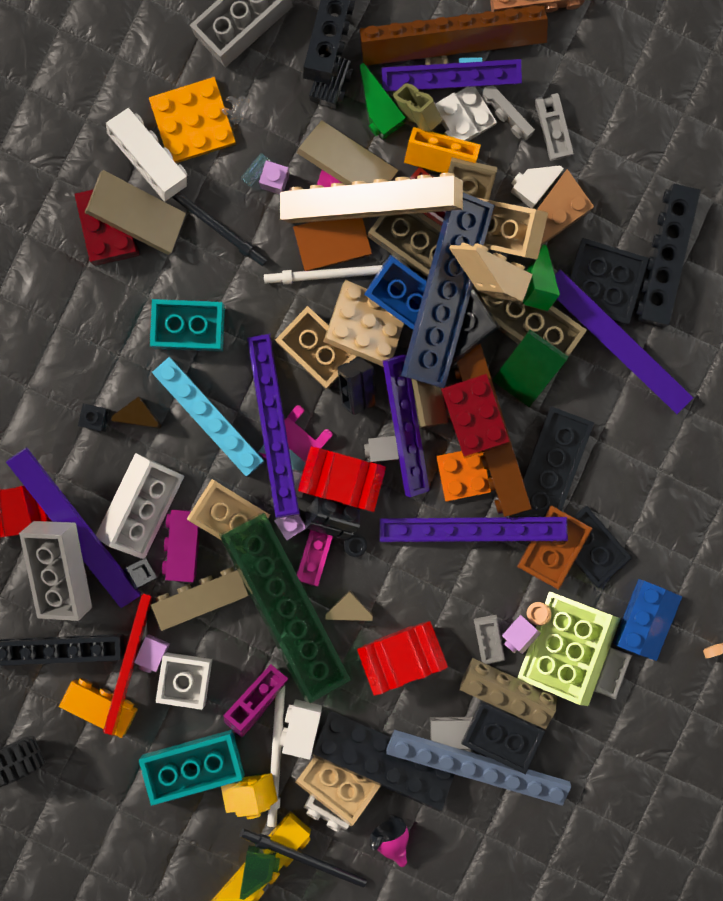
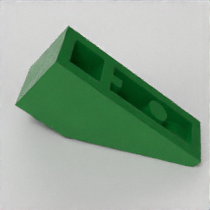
[360,63,406,140]
[523,245,560,311]

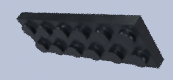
[509,406,595,546]
[311,711,455,812]

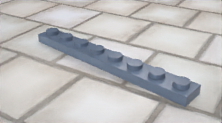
[386,730,571,806]

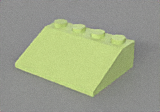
[518,591,621,706]

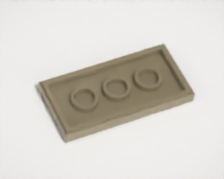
[297,120,399,186]
[85,170,186,255]

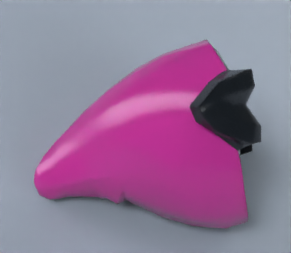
[370,816,409,867]

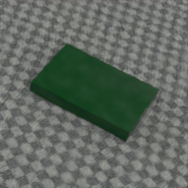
[492,329,569,408]

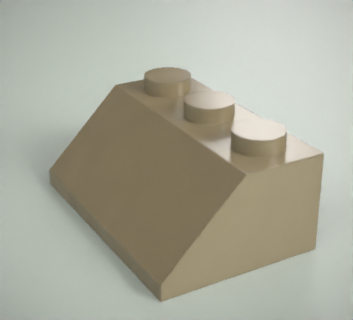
[411,379,451,429]

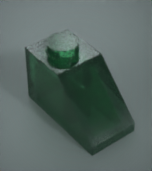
[239,845,280,900]

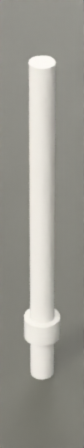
[264,265,383,284]
[267,685,285,827]

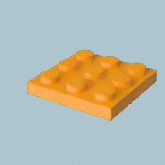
[149,77,236,163]

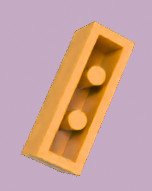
[404,127,481,173]
[59,678,138,738]

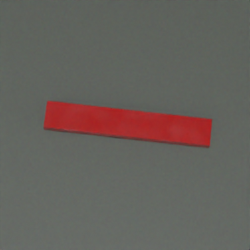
[103,594,153,736]

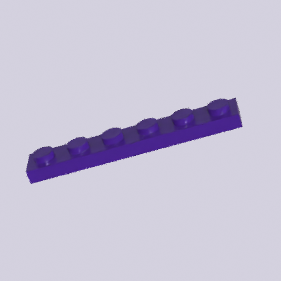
[382,59,522,92]
[383,355,430,497]

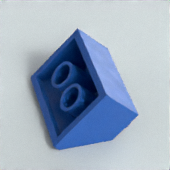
[364,255,427,330]
[613,579,682,661]

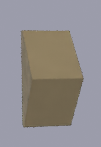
[325,591,373,621]

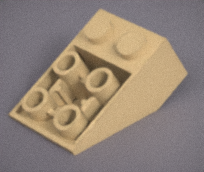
[449,243,532,302]

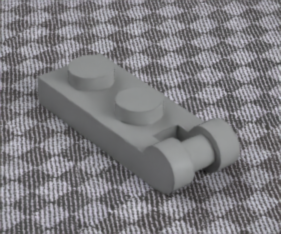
[482,85,535,141]
[535,93,574,161]

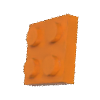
[436,451,491,501]

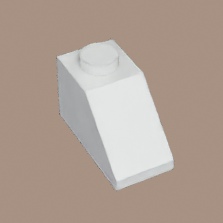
[511,166,564,209]

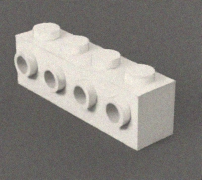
[106,108,187,202]

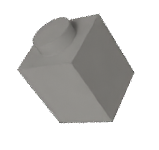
[364,436,399,462]

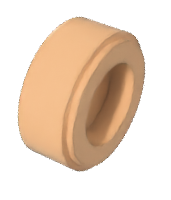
[527,602,552,626]
[703,643,723,658]

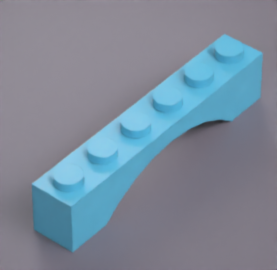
[152,357,265,477]

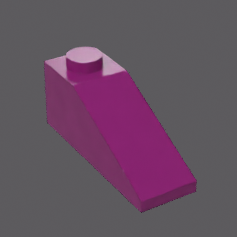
[223,664,288,738]

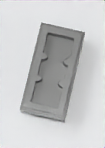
[474,615,505,664]
[594,647,632,699]

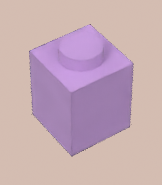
[259,161,290,194]
[274,515,306,540]
[502,615,541,654]
[134,635,170,673]

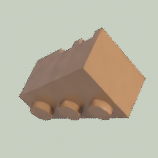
[537,169,594,247]

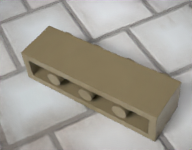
[151,567,250,631]

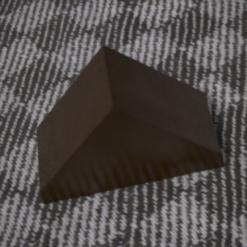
[111,396,161,428]

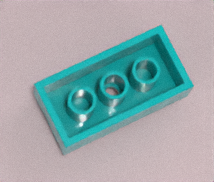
[139,730,245,806]

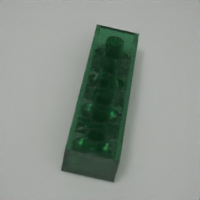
[219,513,351,703]

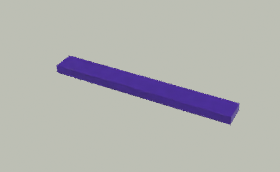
[555,269,693,414]
[247,334,300,519]
[6,447,141,608]
[380,517,568,542]

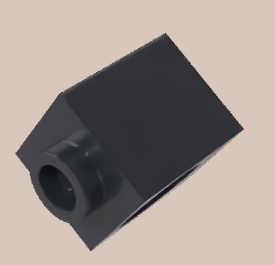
[78,403,110,432]

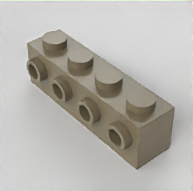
[460,658,557,729]

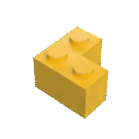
[221,773,278,819]

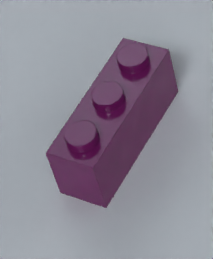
[162,510,200,582]

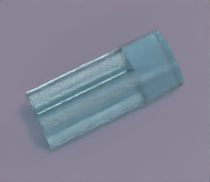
[241,153,271,187]

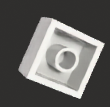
[156,652,212,710]
[279,699,322,760]

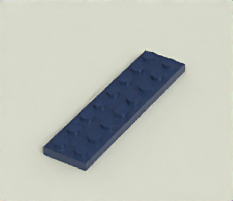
[401,193,495,388]

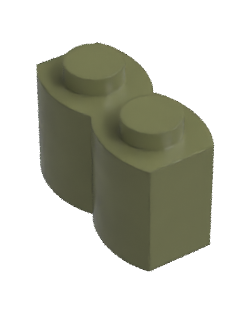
[393,84,442,132]

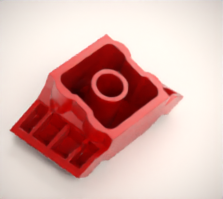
[298,446,386,512]
[0,486,52,538]
[357,621,448,696]

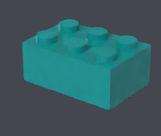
[150,299,225,352]

